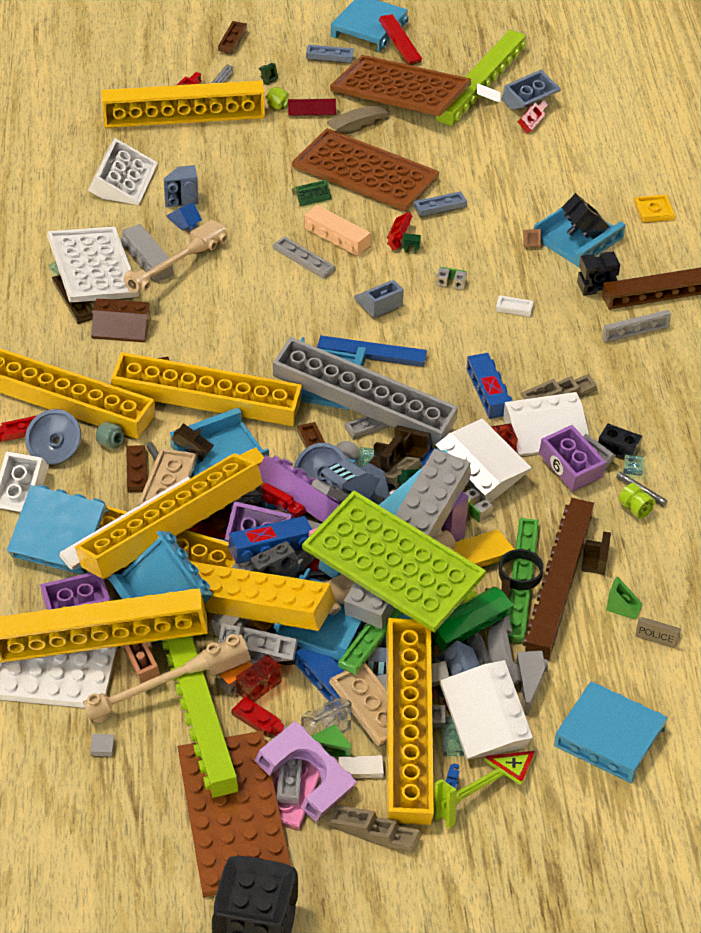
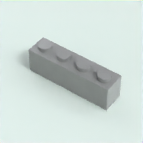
[121,224,173,282]

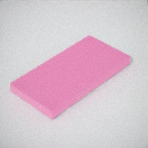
[273,760,321,831]

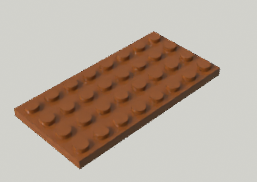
[330,55,471,116]
[292,128,439,211]
[177,731,291,898]

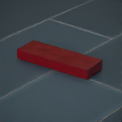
[288,98,336,116]

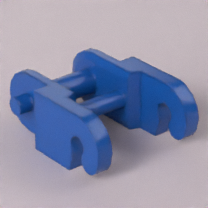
[446,764,460,789]

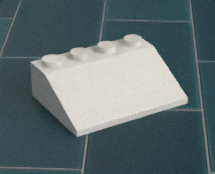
[88,138,158,205]
[503,392,589,457]
[436,419,532,503]
[440,660,533,760]

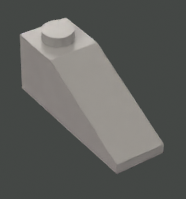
[516,651,548,715]

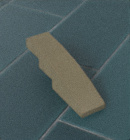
[327,105,389,132]
[521,374,597,399]
[327,805,421,853]

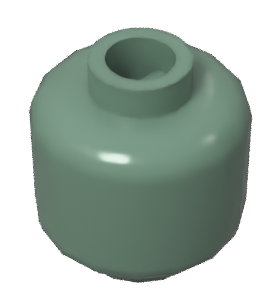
[95,422,124,449]

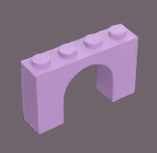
[254,721,357,822]

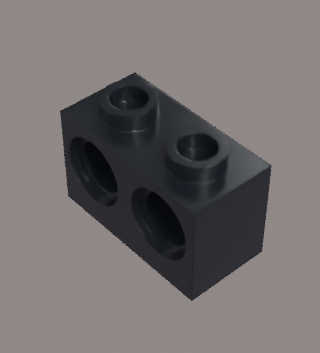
[598,423,643,463]

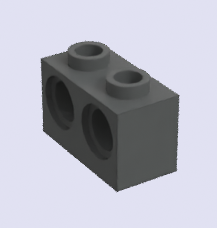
[250,541,300,577]

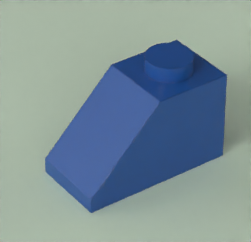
[166,202,202,230]

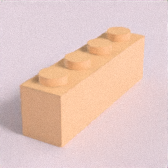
[304,205,370,256]

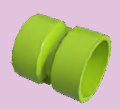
[618,483,656,519]

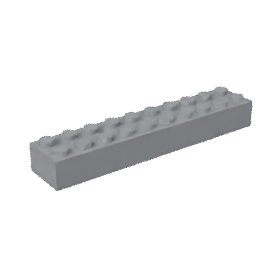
[273,337,458,445]
[344,449,471,629]

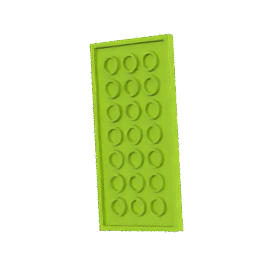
[302,490,486,633]

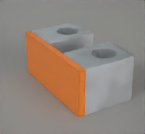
[220,661,255,696]

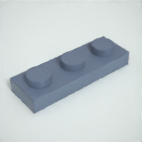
[306,45,354,63]
[414,191,467,216]

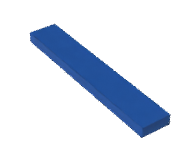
[317,335,427,367]

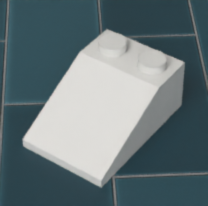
[0,451,49,512]

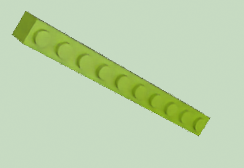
[436,30,527,126]
[161,636,238,798]

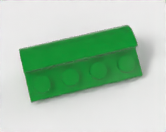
[431,586,513,652]

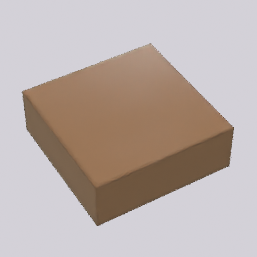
[523,229,541,247]

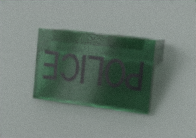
[292,180,332,206]

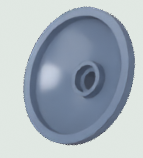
[25,409,81,465]
[294,443,346,487]

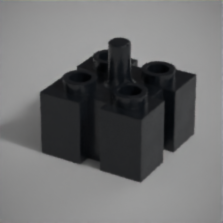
[561,193,610,239]
[577,251,620,296]

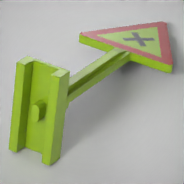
[434,751,535,828]

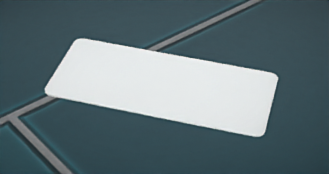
[477,84,501,103]

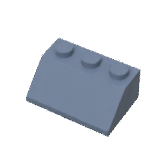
[501,70,561,109]

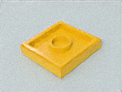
[634,195,675,223]

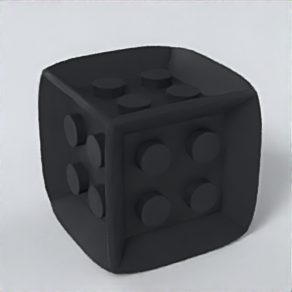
[212,856,298,933]

